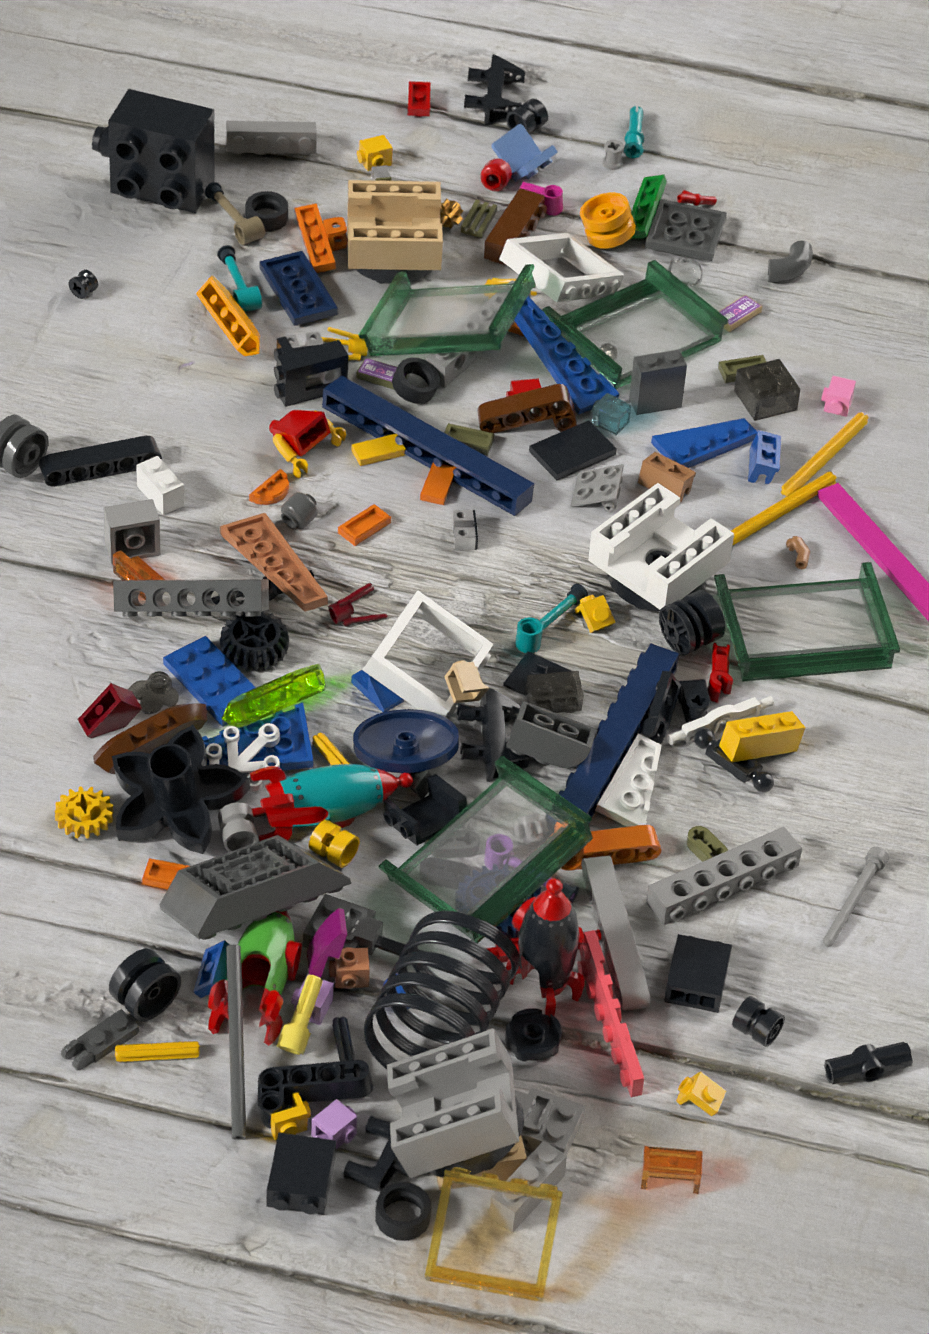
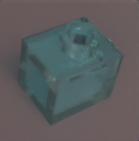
[592,393,631,435]

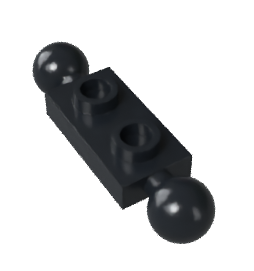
[694,728,774,793]

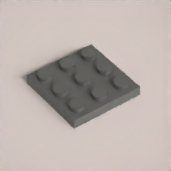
[645,199,727,262]

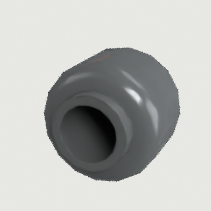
[281,492,318,529]

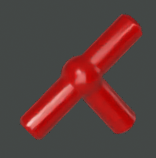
[677,190,717,206]

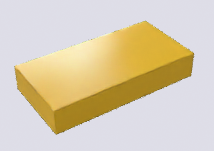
[351,434,406,466]

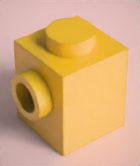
[357,135,393,171]

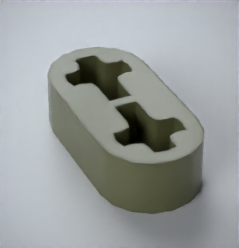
[686,826,728,862]

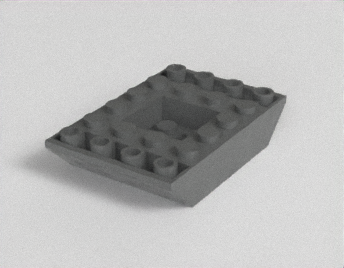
[159,835,351,940]

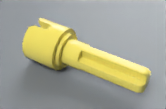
[277,975,323,1055]

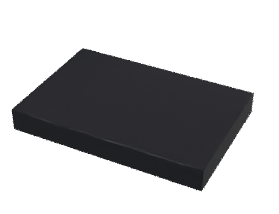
[529,420,617,481]

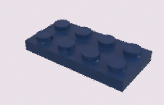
[259,250,338,326]

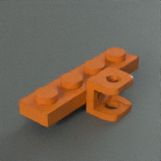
[294,203,348,273]

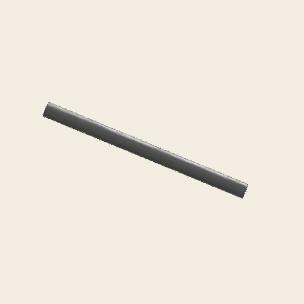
[227,944,246,1140]

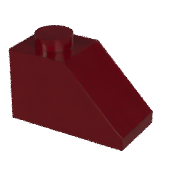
[78,683,142,738]

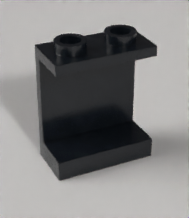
[383,774,469,846]

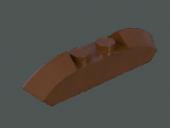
[93,703,207,774]

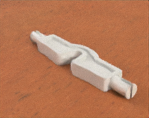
[667,696,774,745]

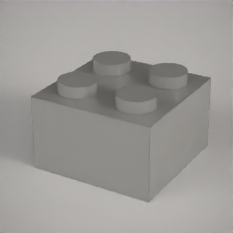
[103,499,160,564]

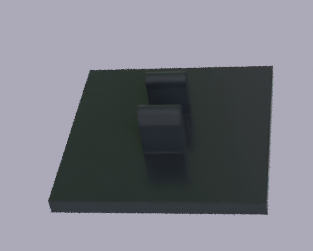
[503,652,573,706]

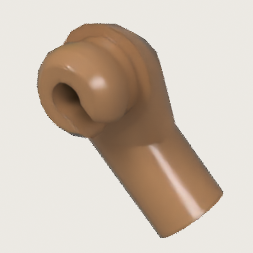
[786,536,810,569]

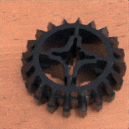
[220,611,289,672]

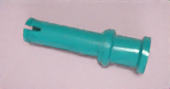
[624,106,644,159]

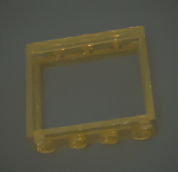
[425,1167,563,1302]

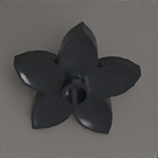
[112,725,251,854]

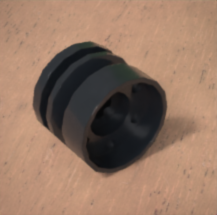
[659,590,726,656]

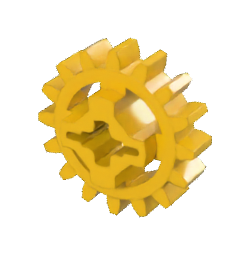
[55,786,114,839]

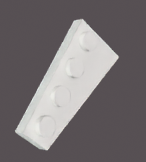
[595,734,662,827]

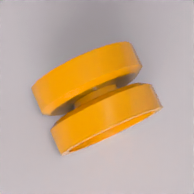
[580,192,636,249]

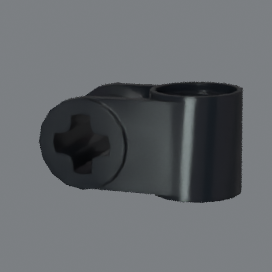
[678,679,710,723]

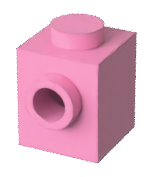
[821,376,856,417]

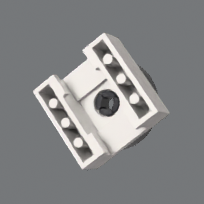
[588,483,734,611]

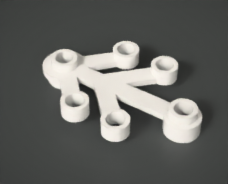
[206,723,280,791]

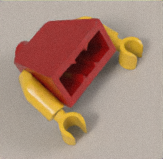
[269,410,346,478]

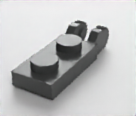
[60,1009,139,1070]

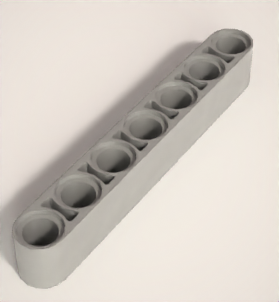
[582,855,650,1011]

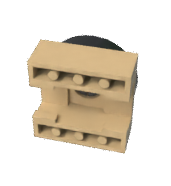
[347,180,443,284]

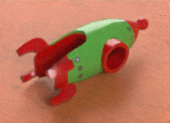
[208,911,302,1046]

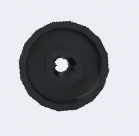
[109,948,181,1022]

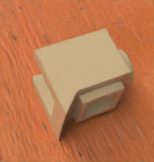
[444,660,489,704]

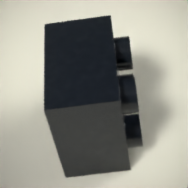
[92,89,215,214]

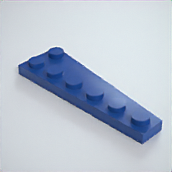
[506,295,619,415]

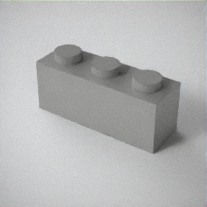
[489,1141,567,1233]

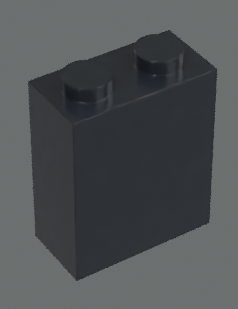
[664,934,732,1013]
[266,1133,336,1215]

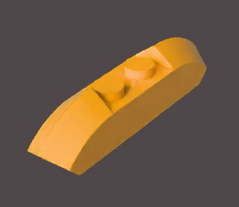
[196,275,260,356]

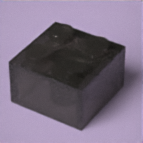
[734,359,801,421]

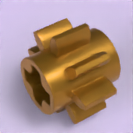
[440,199,463,229]

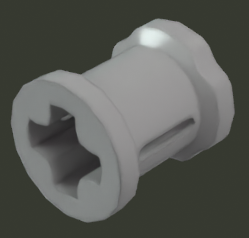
[602,140,624,170]

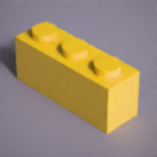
[719,711,806,762]

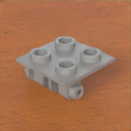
[571,464,624,512]

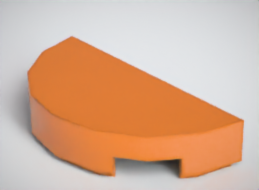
[249,468,289,505]

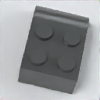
[506,701,596,768]

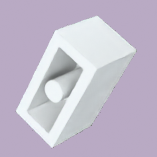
[137,456,184,515]

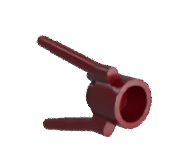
[328,583,388,626]

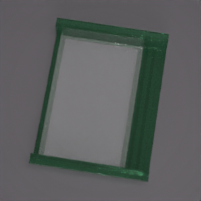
[542,260,728,389]
[359,264,536,356]
[714,562,900,682]
[378,756,593,944]

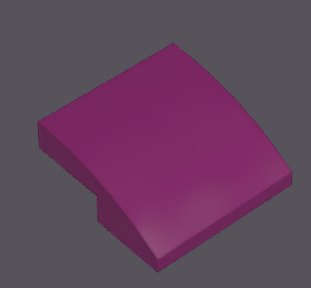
[306,908,347,978]

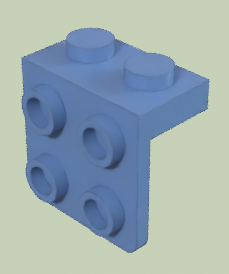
[491,124,558,182]

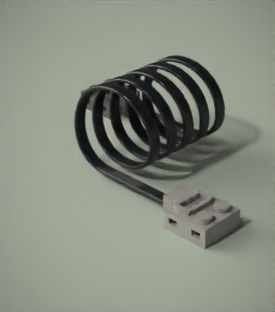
[302,894,585,1155]

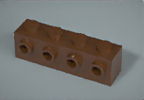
[484,188,547,266]

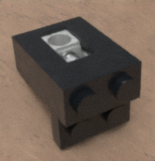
[274,336,349,407]

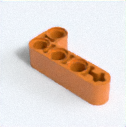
[553,817,661,871]

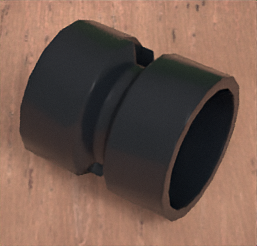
[506,98,548,134]
[732,996,785,1047]

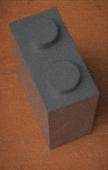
[629,349,687,415]

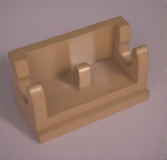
[637,452,696,502]

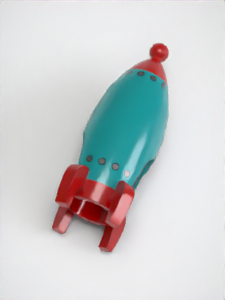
[250,764,413,842]

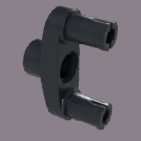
[343,1115,408,1192]

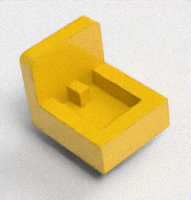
[574,594,616,633]
[676,1071,726,1116]
[271,1092,311,1140]

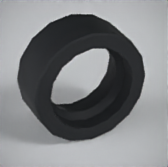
[245,191,288,232]
[392,357,440,404]
[375,1182,431,1240]

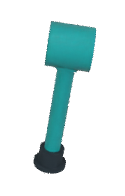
[217,245,262,312]
[515,584,588,653]

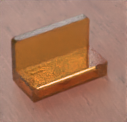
[113,550,165,600]

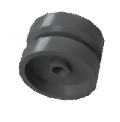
[0,414,49,479]

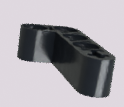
[257,1060,374,1128]

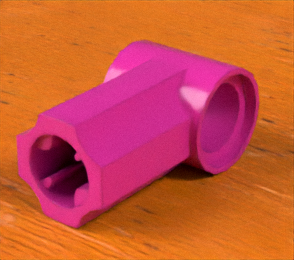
[520,182,563,216]

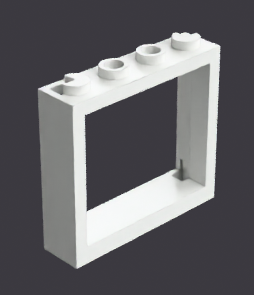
[499,233,624,303]
[362,591,493,717]

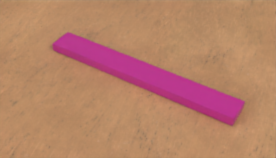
[817,483,929,622]

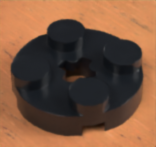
[505,1008,562,1062]

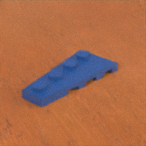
[651,418,757,468]

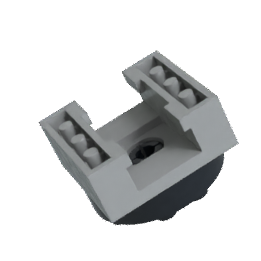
[387,1028,524,1180]

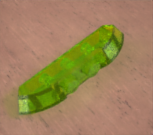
[221,664,326,728]

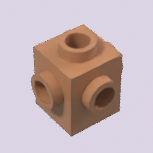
[329,948,370,989]

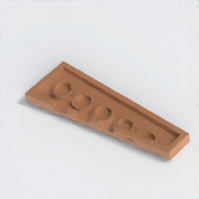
[220,513,328,612]

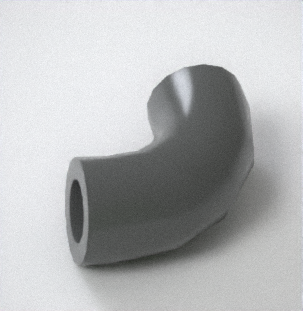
[768,240,813,282]

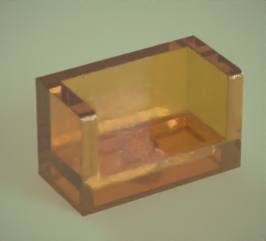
[640,1146,703,1194]

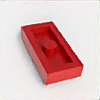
[408,81,431,117]

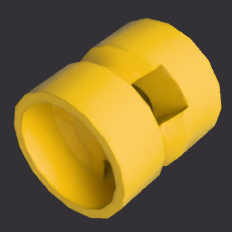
[309,819,360,868]

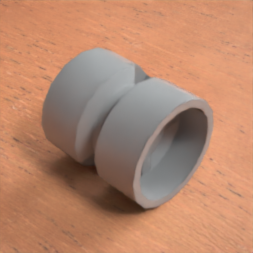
[218,802,258,852]

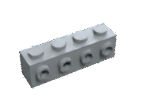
[226,121,317,156]

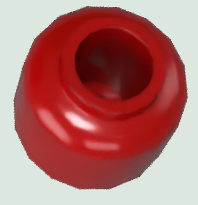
[480,158,512,191]

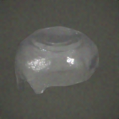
[668,256,703,291]

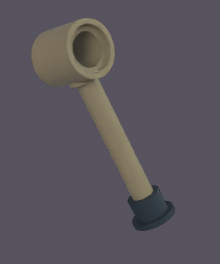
[204,182,265,245]

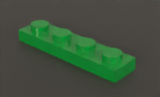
[631,174,667,239]

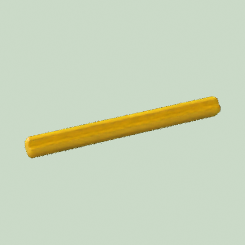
[781,412,869,497]
[730,472,837,546]

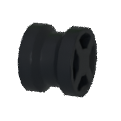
[68,269,98,299]

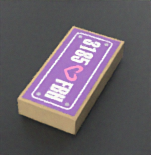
[713,294,762,332]

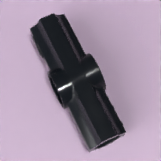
[824,1042,913,1084]

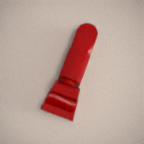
[707,642,733,703]

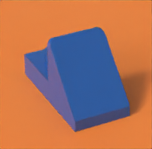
[351,670,404,712]

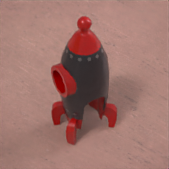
[506,878,585,1017]

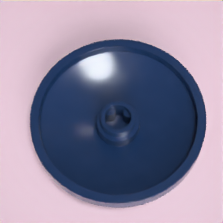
[353,709,459,773]

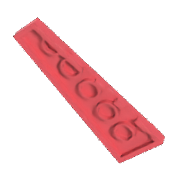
[577,930,644,1097]

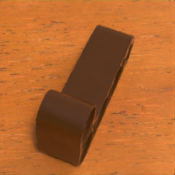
[477,384,577,433]

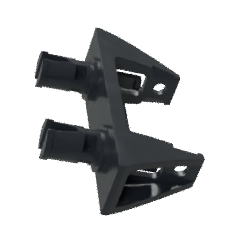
[464,54,525,126]
[457,688,531,782]

